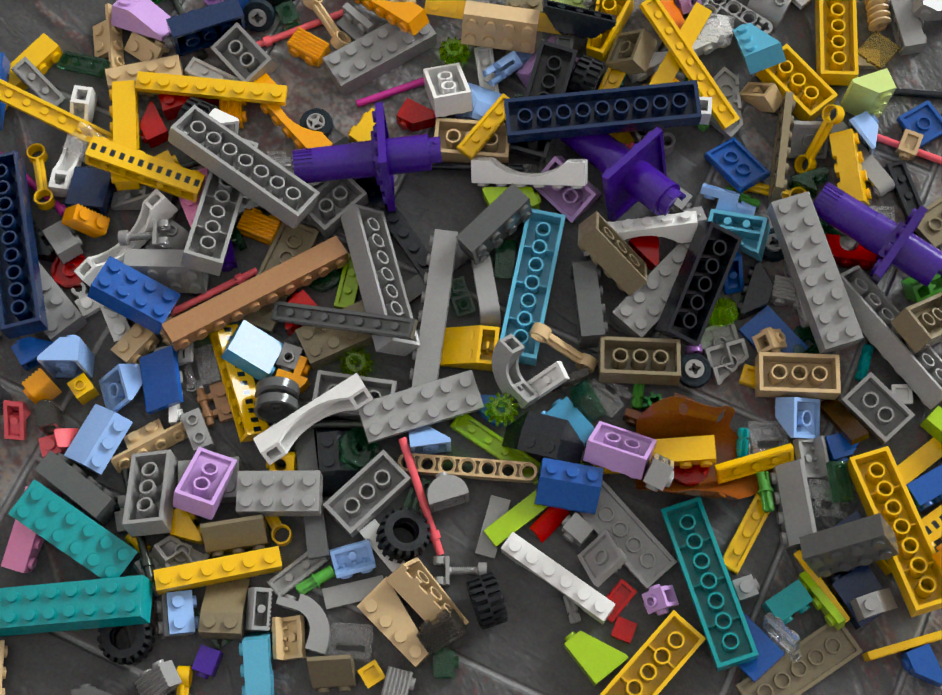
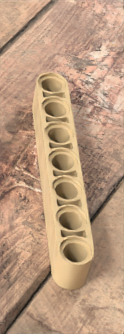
[398,453,538,483]

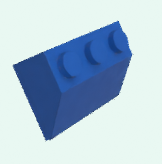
[534,458,604,515]

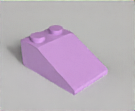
[111,0,170,41]
[173,447,237,520]

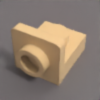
[894,129,924,161]

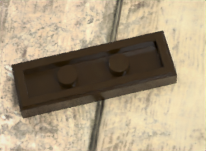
[820,398,869,445]

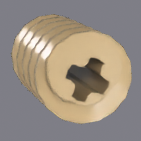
[864,0,892,32]

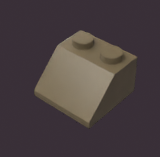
[605,29,658,75]

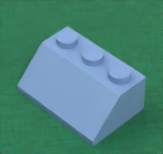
[37,335,95,378]
[64,404,133,476]

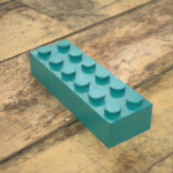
[7,479,138,579]

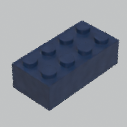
[166,0,246,57]

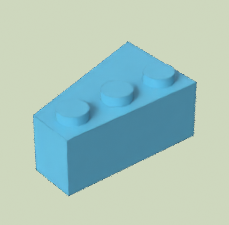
[733,23,786,75]
[708,209,771,262]
[239,631,274,695]

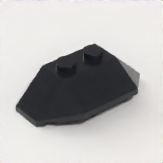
[542,0,617,39]
[502,411,584,464]
[317,417,361,497]

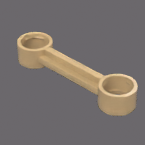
[302,0,352,50]
[529,322,598,373]

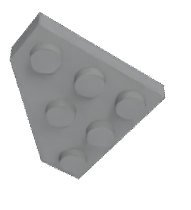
[699,66,743,140]

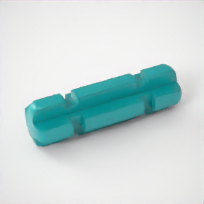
[855,344,874,382]
[735,427,749,459]

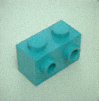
[761,579,813,626]

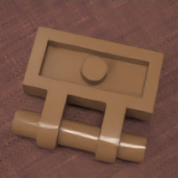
[196,381,233,427]

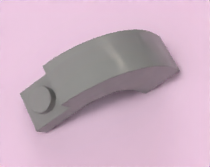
[492,334,540,408]
[276,594,331,656]

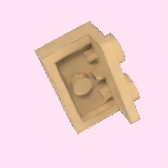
[124,32,170,62]
[110,323,160,365]
[271,615,306,661]

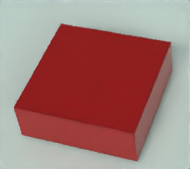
[610,616,637,644]

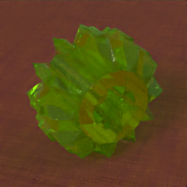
[439,35,470,66]
[709,297,738,327]
[340,348,373,377]
[485,392,518,427]

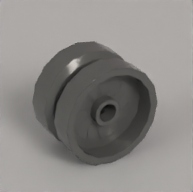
[254,376,300,423]

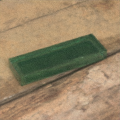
[56,50,110,78]

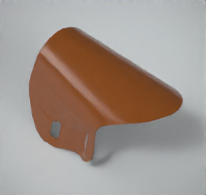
[635,396,771,500]

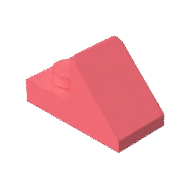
[3,400,31,440]
[38,428,79,458]

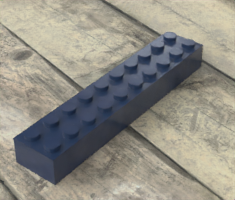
[504,80,702,143]
[0,150,48,339]

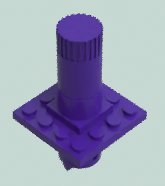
[292,102,442,212]
[560,127,686,222]
[813,182,942,287]

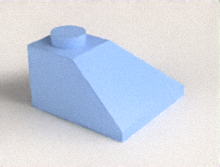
[455,82,502,121]
[848,111,879,156]
[98,364,143,412]
[775,397,820,439]
[409,426,452,454]

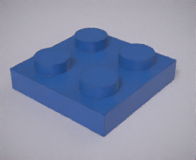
[896,100,942,149]

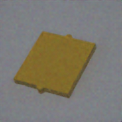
[858,31,900,70]

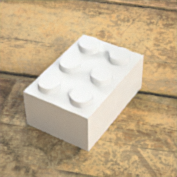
[423,63,473,118]

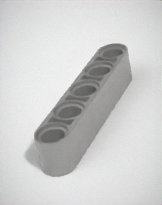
[829,121,895,199]

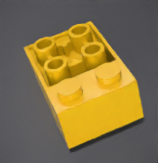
[440,325,500,372]

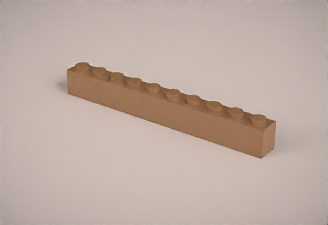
[161,236,349,351]

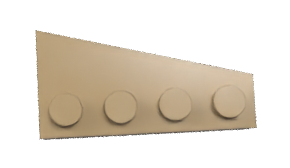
[105,55,184,97]
[385,557,469,642]
[357,576,431,668]

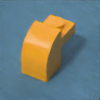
[275,355,311,394]

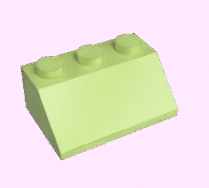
[839,68,897,118]

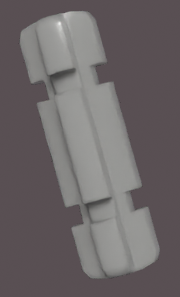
[563,595,581,624]

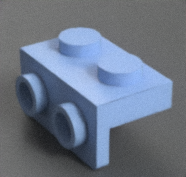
[329,539,376,579]
[166,590,199,635]

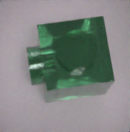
[275,0,301,31]
[433,647,459,679]

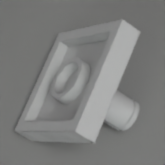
[788,121,831,159]
[577,529,628,587]

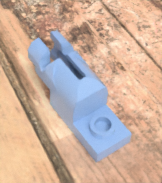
[483,51,532,87]
[700,183,756,215]

